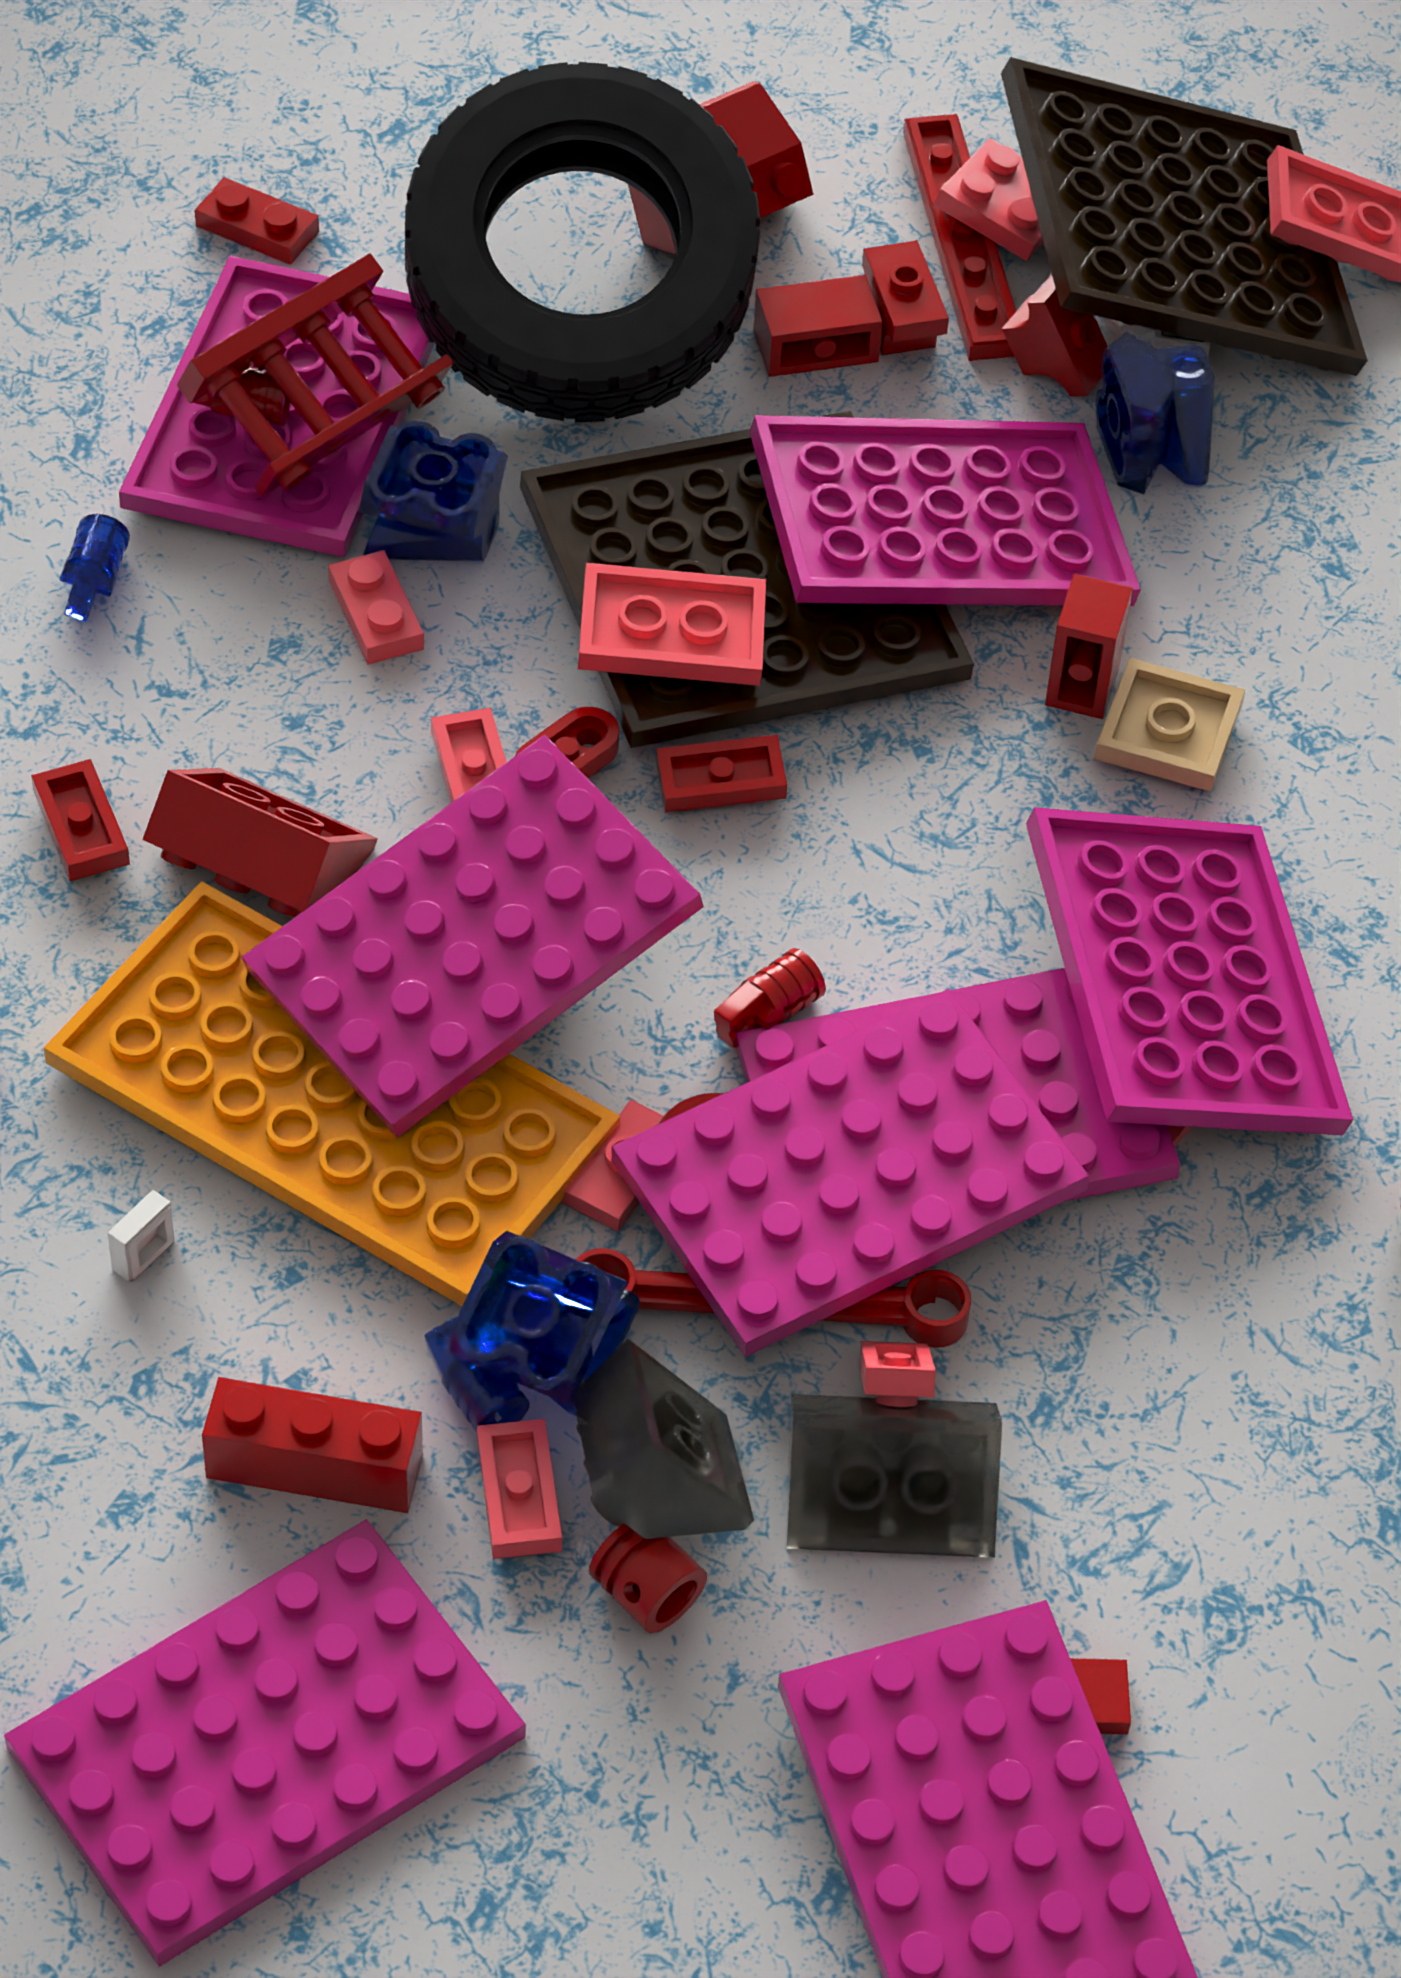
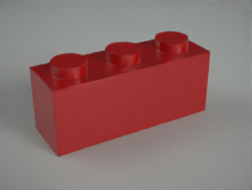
[202,1377,423,1513]

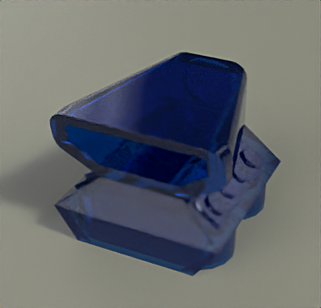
[1095,331,1215,494]
[359,420,508,562]
[449,1231,640,1419]

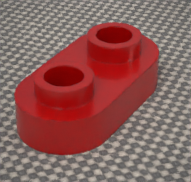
[515,707,620,778]

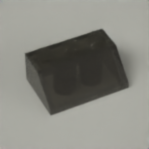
[572,1339,754,1539]
[786,1394,1002,1558]

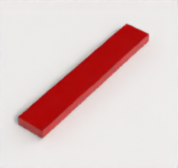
[903,114,1016,361]

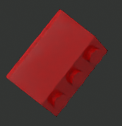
[628,81,814,255]
[142,768,378,917]

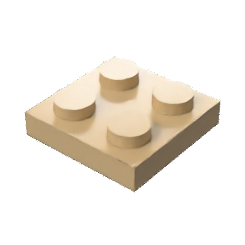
[1094,657,1245,792]

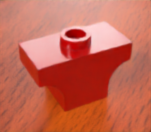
[862,240,949,356]
[1002,274,1115,397]

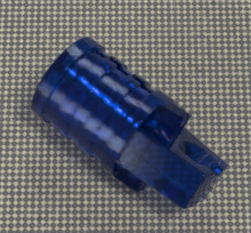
[60,514,130,622]
[424,1316,530,1433]

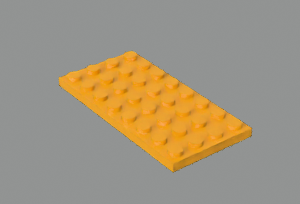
[43,881,620,1311]

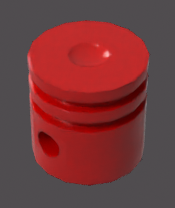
[589,1514,707,1634]

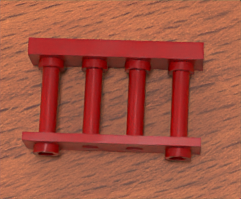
[177,253,454,497]

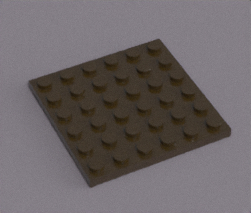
[1001,57,1368,376]
[520,411,974,748]

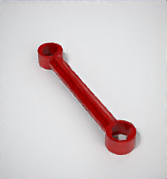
[569,1248,971,1348]

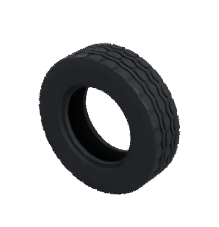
[405,62,761,422]

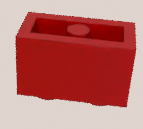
[753,274,882,377]
[1045,573,1133,719]

